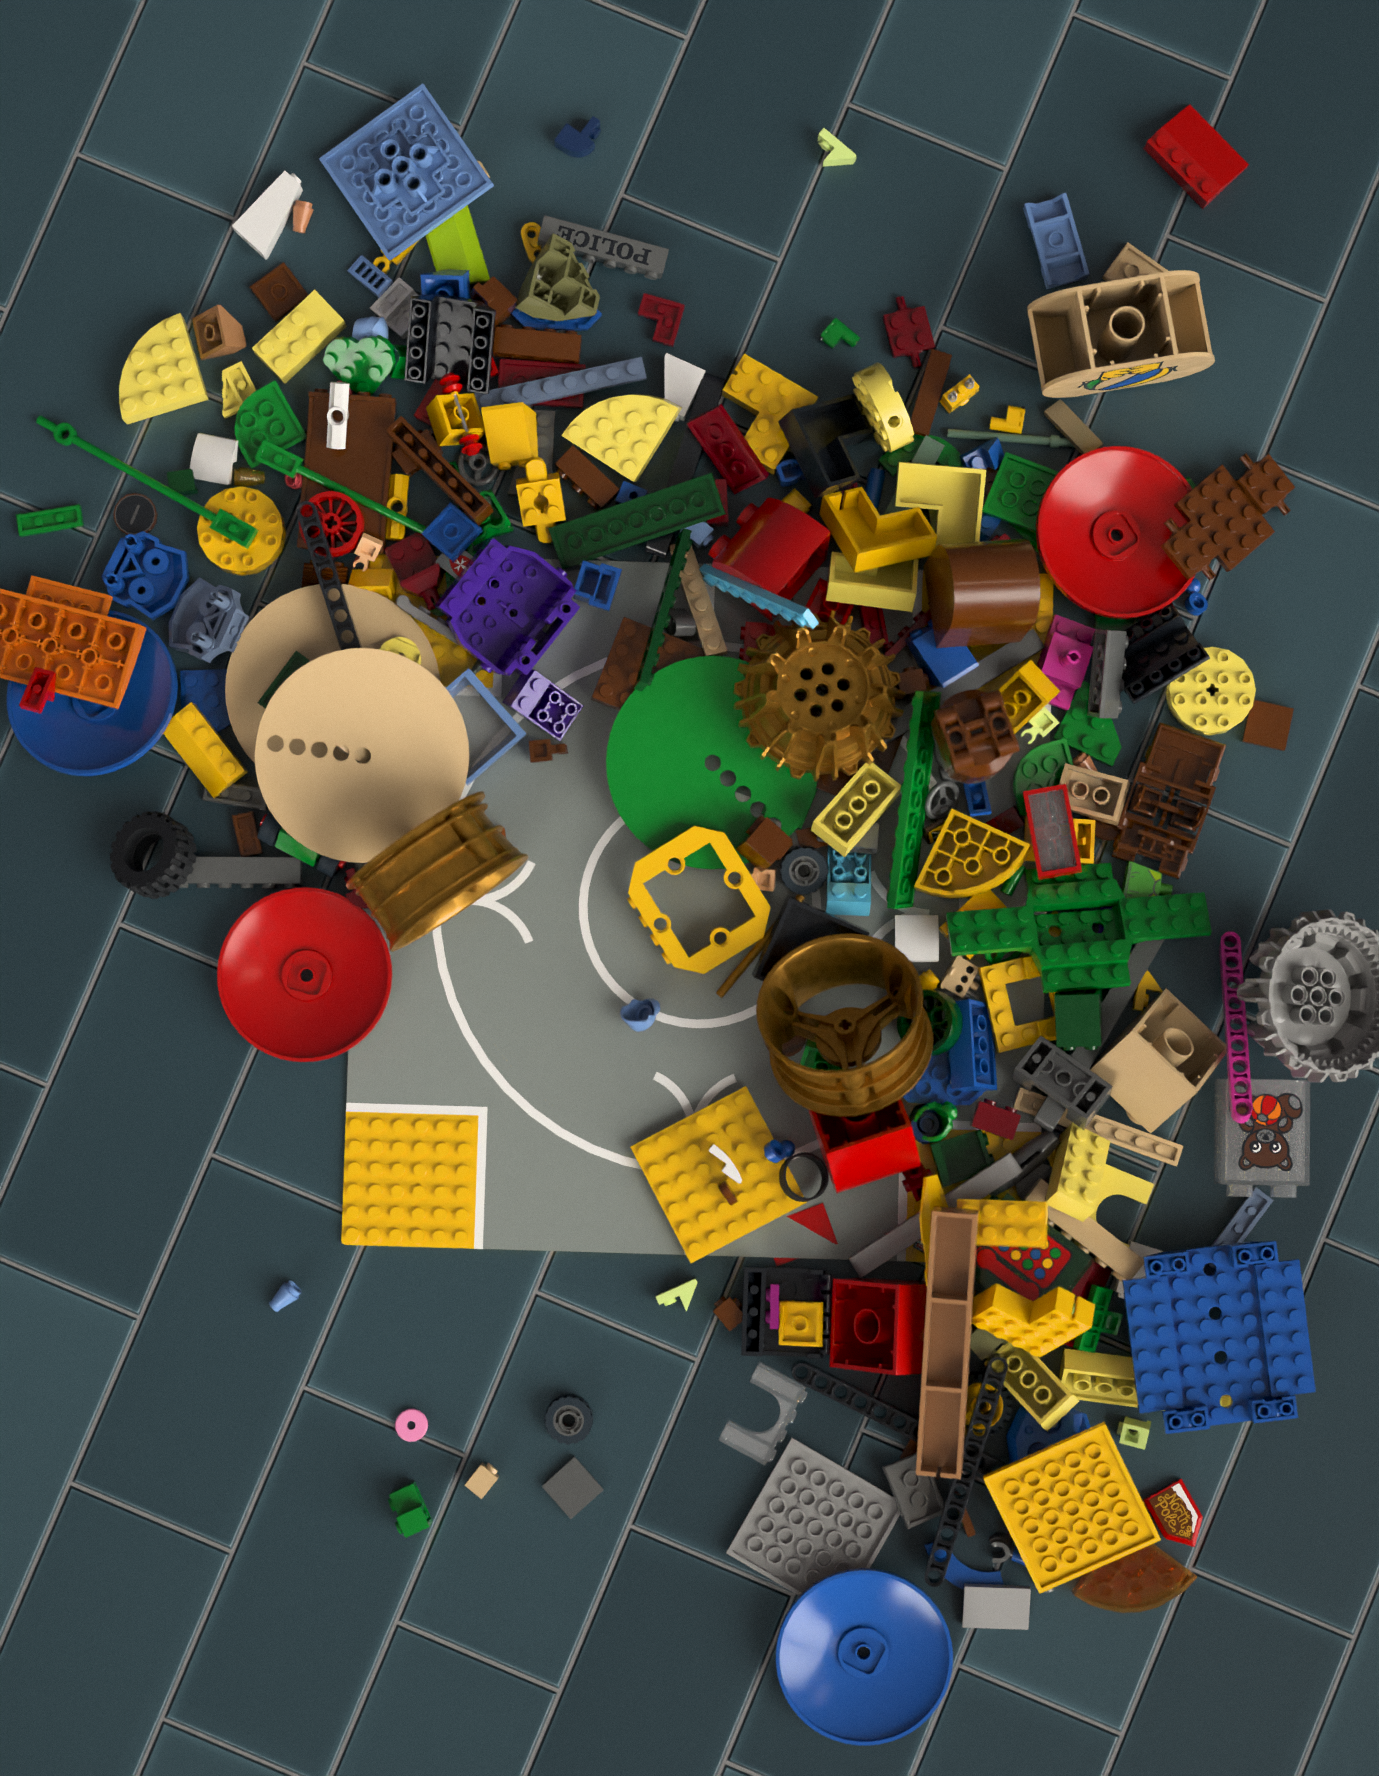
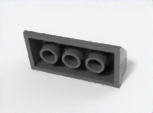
[1087,629,1128,718]

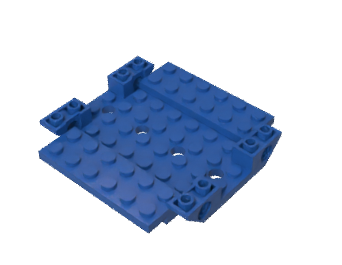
[1122,1241,1316,1434]

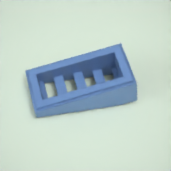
[347,255,393,299]

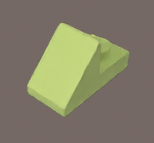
[818,128,857,166]
[656,1278,697,1312]

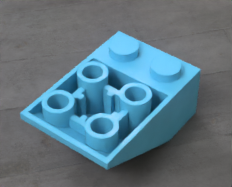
[826,845,871,916]

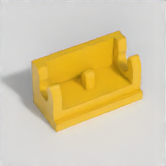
[348,569,397,601]

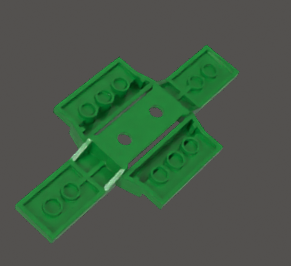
[945,863,1212,993]

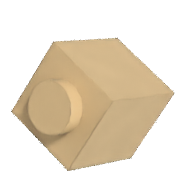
[465,1462,499,1499]

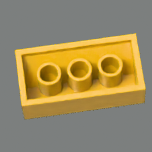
[163,702,248,798]

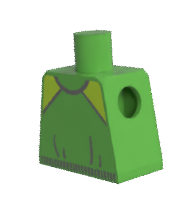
[1122,861,1173,898]

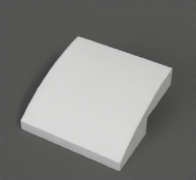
[370,277,419,340]
[190,433,238,485]
[894,915,939,962]
[708,1143,742,1184]

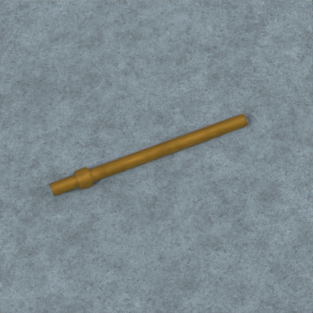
[716,894,805,998]

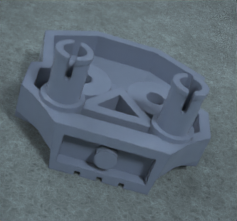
[169,577,249,663]

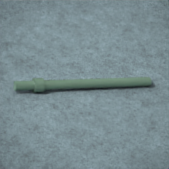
[947,429,1074,448]

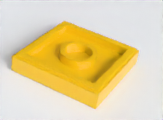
[779,1301,823,1347]

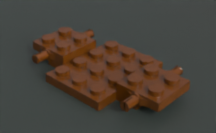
[1161,453,1295,581]

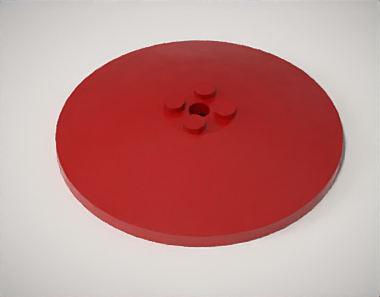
[1036,446,1196,619]
[217,887,393,1062]

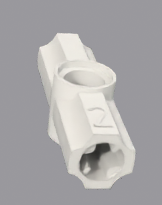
[326,382,350,449]

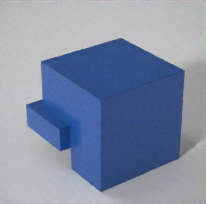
[573,561,622,611]

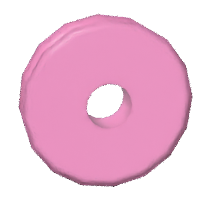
[395,1408,428,1442]

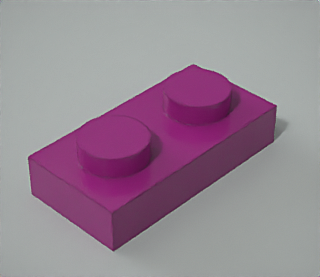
[765,1283,779,1329]

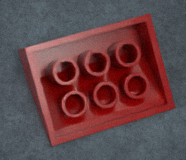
[1143,104,1249,209]

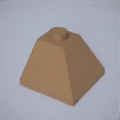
[192,305,247,360]

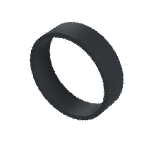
[779,1152,829,1202]

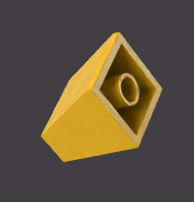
[481,402,538,470]

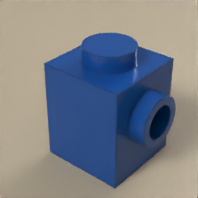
[615,481,648,505]

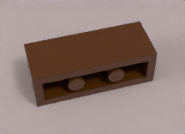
[555,445,620,510]

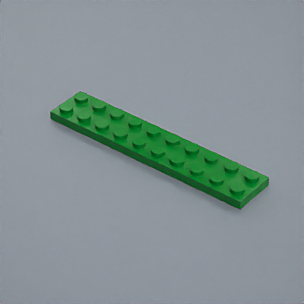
[886,691,942,909]

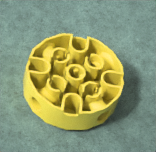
[852,362,914,453]
[1165,647,1256,736]

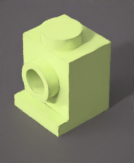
[1117,1417,1151,1450]

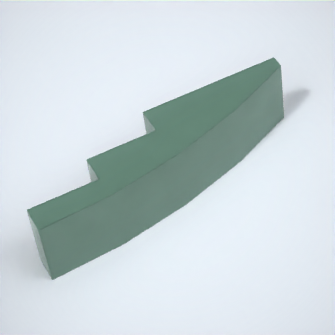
[884,436,945,515]

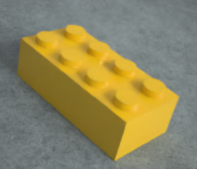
[957,1199,1048,1248]

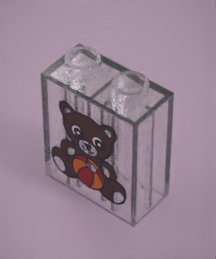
[1214,1078,1310,1198]

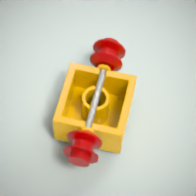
[426,373,485,456]

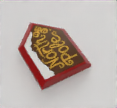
[1143,1478,1203,1547]

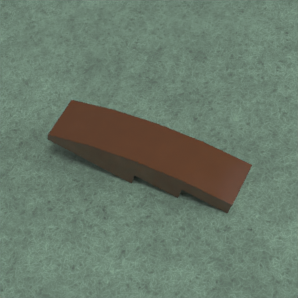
[910,349,952,437]

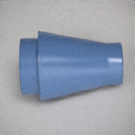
[269,1280,301,1312]

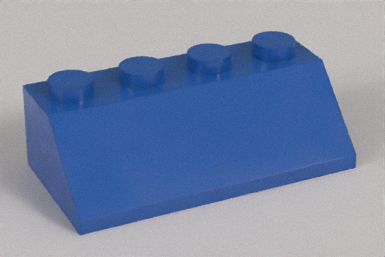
[948,999,997,1091]

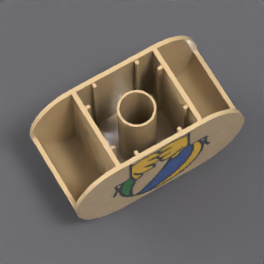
[1027,270,1215,398]

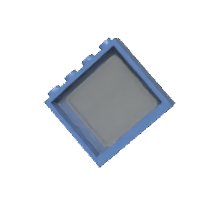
[446,668,526,786]

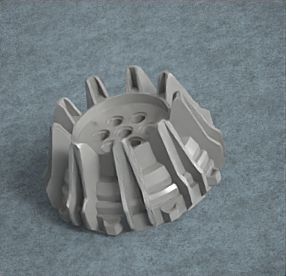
[1237,909,1379,1082]

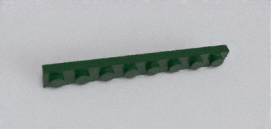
[634,528,692,691]

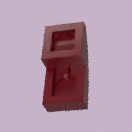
[985,806,1025,834]

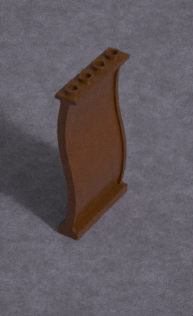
[297,388,397,555]

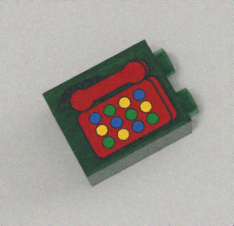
[975,1193,1095,1301]

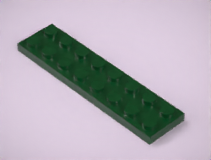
[548,473,726,570]

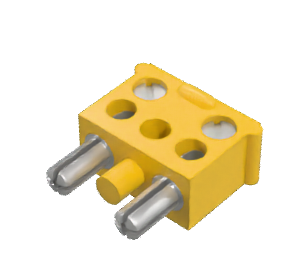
[939,374,980,414]

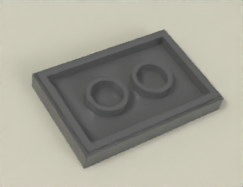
[882,1452,944,1529]

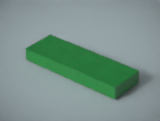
[16,504,84,537]

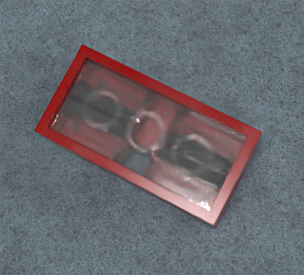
[1023,784,1082,880]

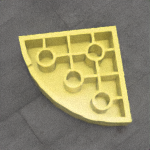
[119,313,209,425]
[561,394,683,482]

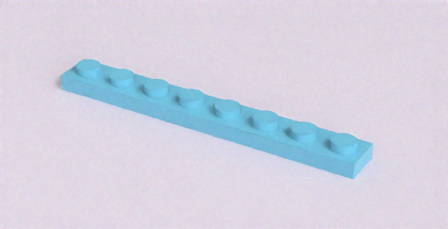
[699,563,819,629]

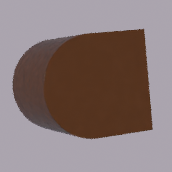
[923,539,1040,648]

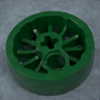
[897,989,963,1056]

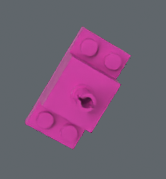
[1037,614,1095,711]

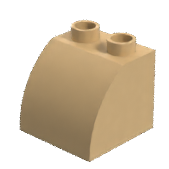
[1089,988,1226,1134]

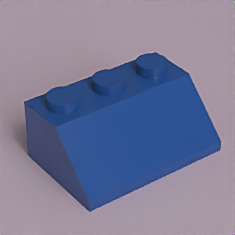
[421,269,470,299]

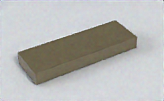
[1044,399,1103,455]

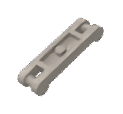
[396,595,459,645]

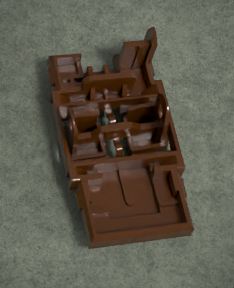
[1112,722,1226,880]

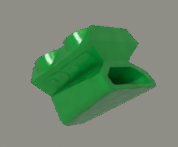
[458,489,514,546]

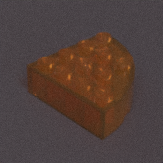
[1071,1543,1198,1613]

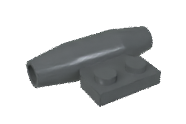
[989,1131,1060,1201]

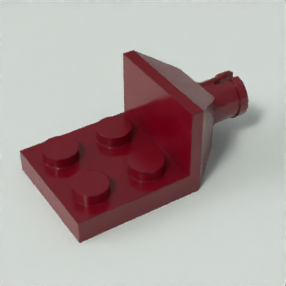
[384,532,444,610]

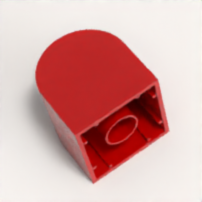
[808,1098,921,1194]

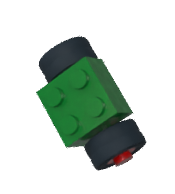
[257,811,346,878]

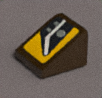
[923,818,945,844]

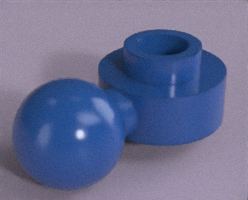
[1185,578,1208,616]
[764,1139,796,1163]

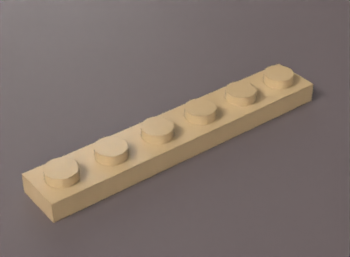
[669,544,727,656]

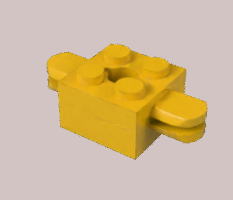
[516,457,566,543]

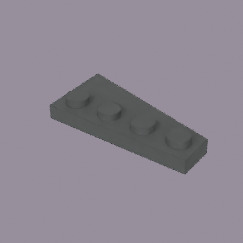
[508,410,555,496]

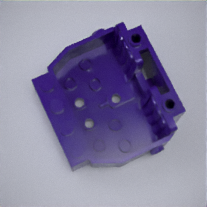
[435,538,580,676]

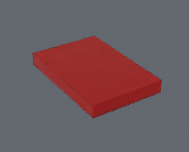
[774,1203,838,1266]

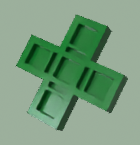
[1072,1284,1123,1353]

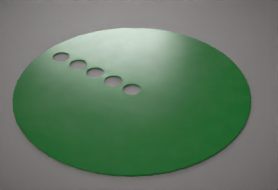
[606,656,818,869]

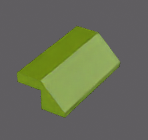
[425,205,490,285]

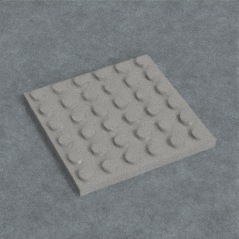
[726,1437,900,1596]

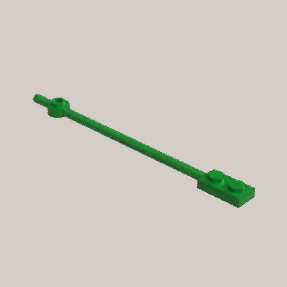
[36,416,259,549]
[255,440,477,556]

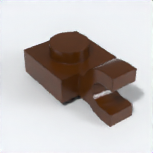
[529,739,568,763]

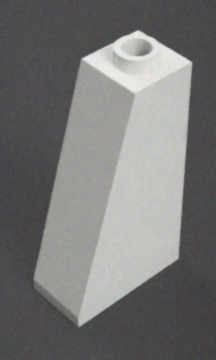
[232,171,303,260]

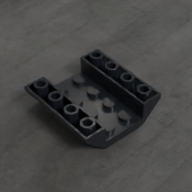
[405,294,496,394]
[1122,602,1210,704]

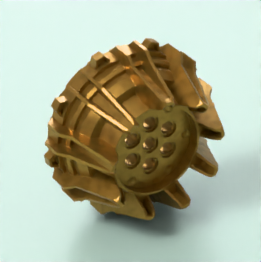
[734,610,905,782]

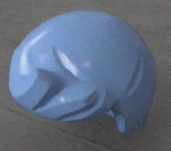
[620,998,660,1032]

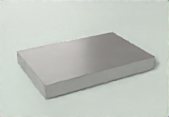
[962,1583,1031,1630]

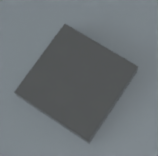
[542,1456,604,1519]

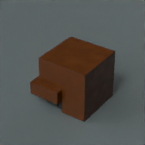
[470,276,518,331]
[736,815,793,872]

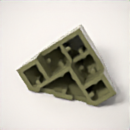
[515,233,600,321]

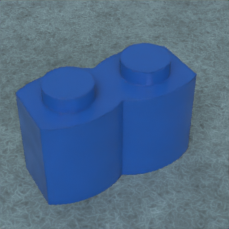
[776,459,806,487]

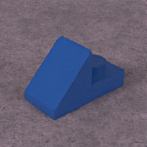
[960,437,1004,470]
[963,781,992,817]

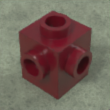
[902,1162,933,1202]

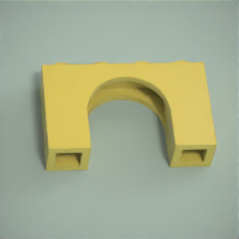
[1071,1164,1154,1253]

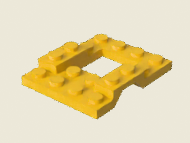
[978,955,1056,1053]

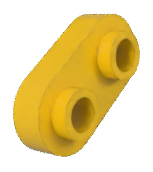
[521,222,542,264]

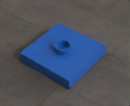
[421,502,483,562]

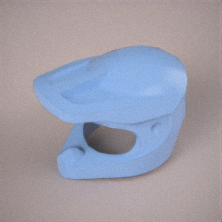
[352,316,389,341]

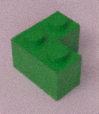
[388,1481,433,1538]

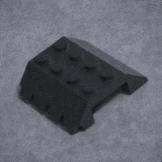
[741,1267,832,1359]

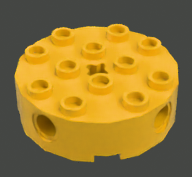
[197,486,286,576]

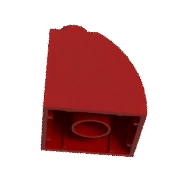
[709,498,831,622]
[829,1278,927,1375]

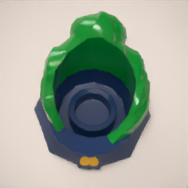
[909,1101,958,1145]

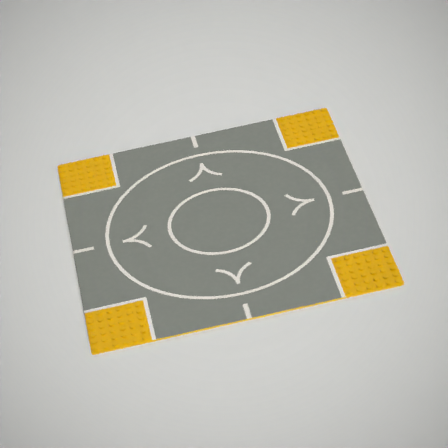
[341,554,1054,1264]

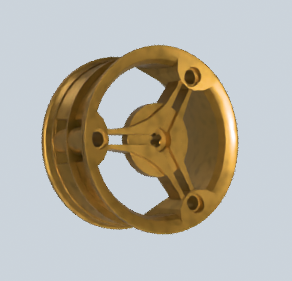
[346,791,528,952]
[756,934,933,1117]

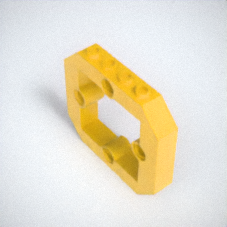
[627,825,771,974]

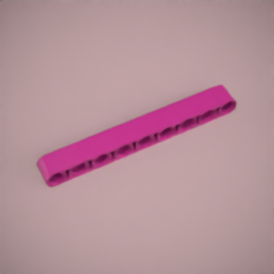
[1219,931,1253,1123]

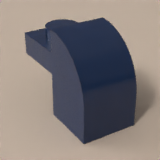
[554,116,601,158]

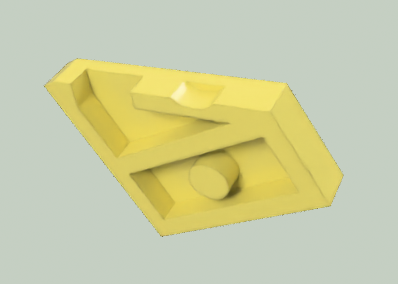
[222,361,257,419]

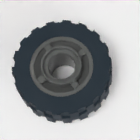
[779,845,828,895]
[545,1394,593,1445]

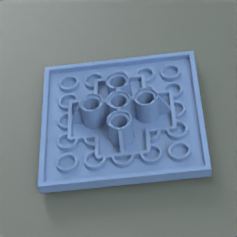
[319,84,494,261]

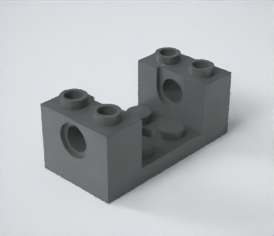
[1012,1035,1113,1130]

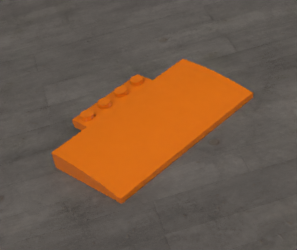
[0,575,146,709]

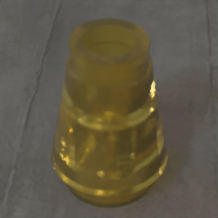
[234,467,265,487]

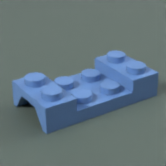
[1023,193,1089,290]

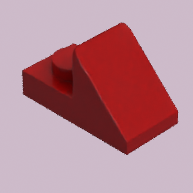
[19,667,56,714]

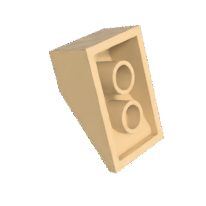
[1059,763,1130,826]

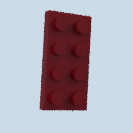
[498,359,586,409]
[687,404,769,494]

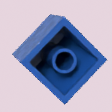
[905,619,979,688]

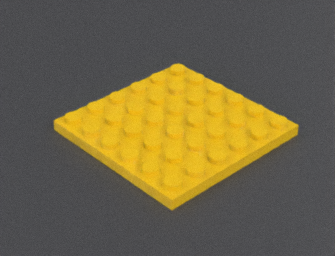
[630,1086,807,1263]
[983,1422,1161,1594]

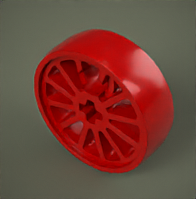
[299,491,365,557]

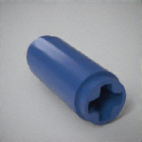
[864,468,885,510]

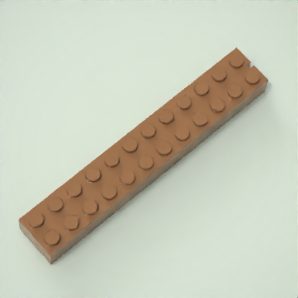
[916,1206,979,1479]

